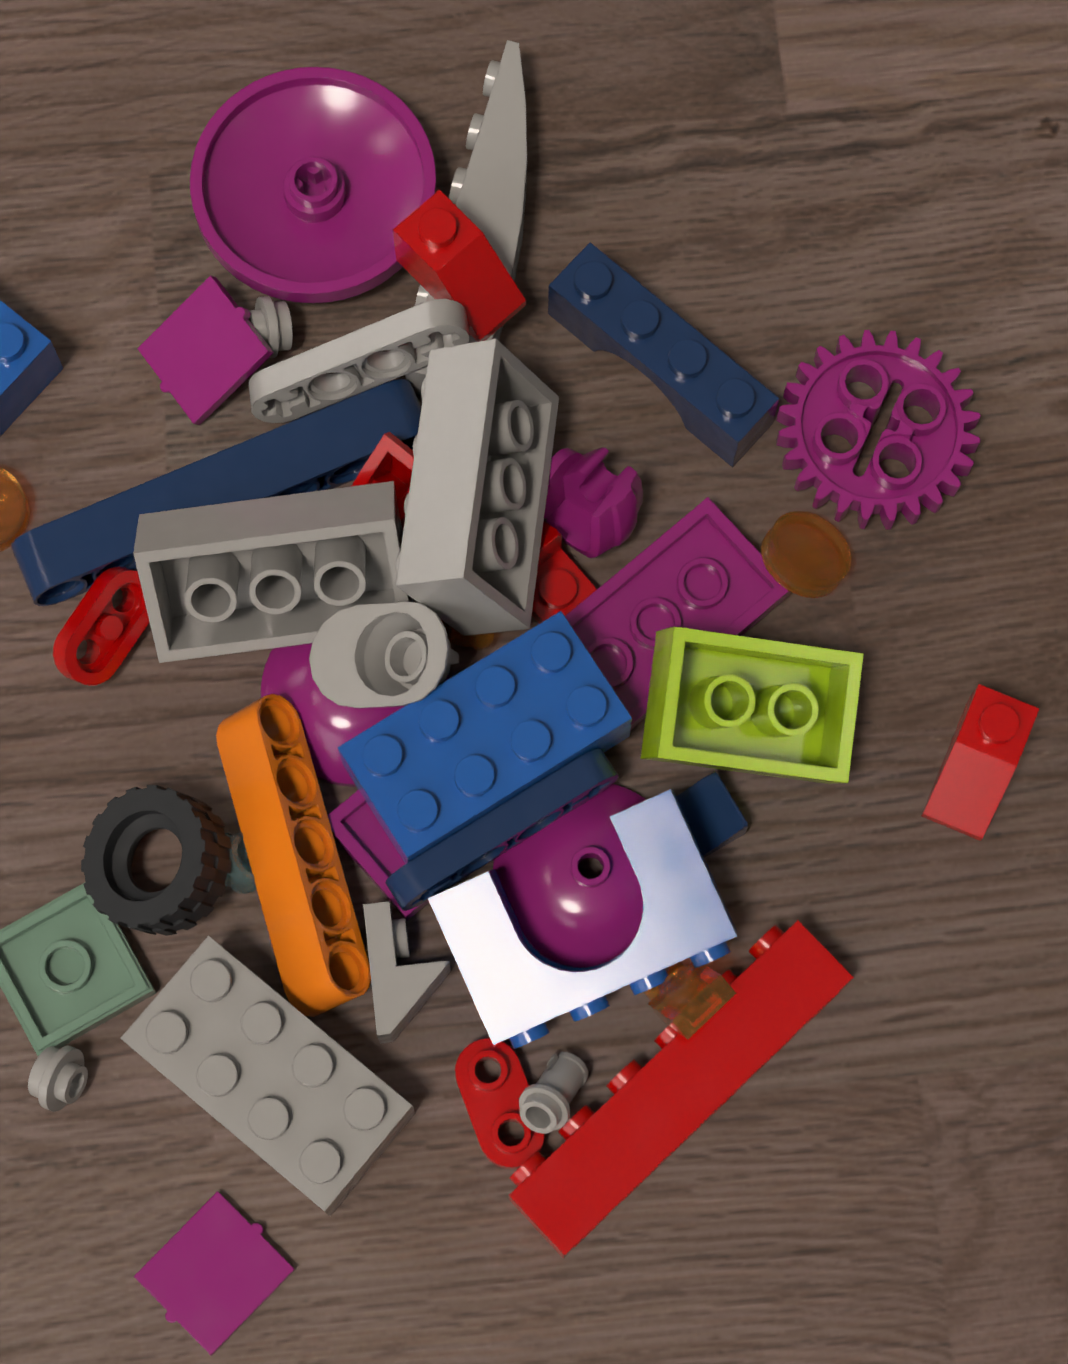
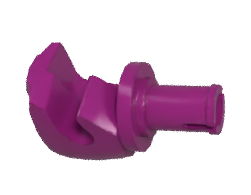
[544,447,643,558]

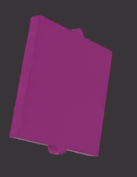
[137,275,274,425]
[134,1191,296,1356]

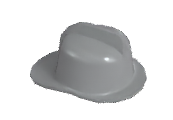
[309,601,459,708]

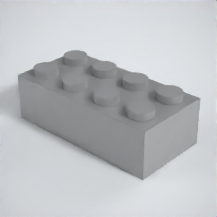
[395,339,559,636]
[133,481,413,663]
[120,936,415,1216]

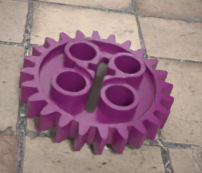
[776,330,980,530]

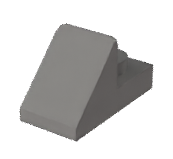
[363,901,451,1044]

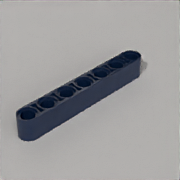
[11,379,421,606]

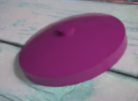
[190,67,437,303]

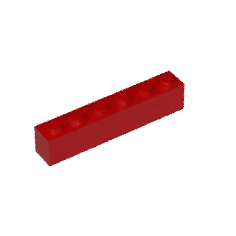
[509,920,854,1258]

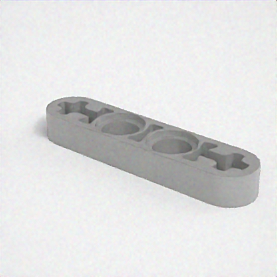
[249,299,470,423]

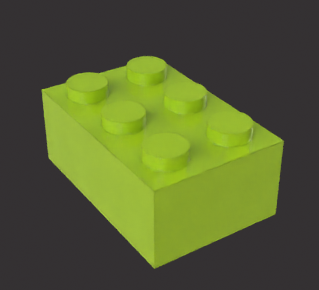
[641,626,864,784]

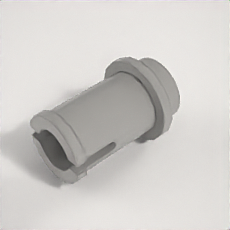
[519,1052,588,1134]

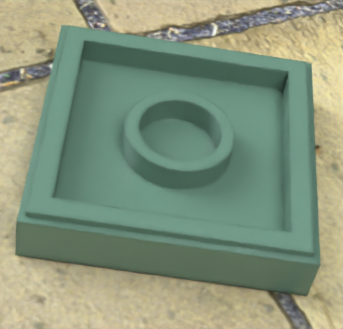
[0,882,156,1056]

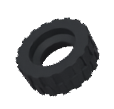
[81,785,232,936]

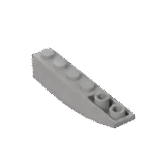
[405,40,527,395]

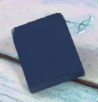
[676,771,748,858]

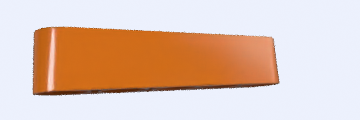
[216,694,371,1017]

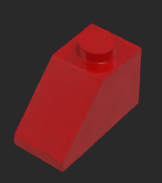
[393,189,526,342]
[921,684,1039,841]

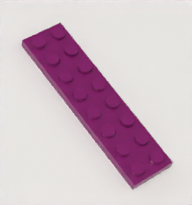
[327,497,792,921]

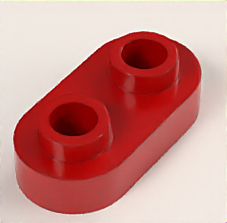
[53,567,149,686]
[455,1038,544,1169]

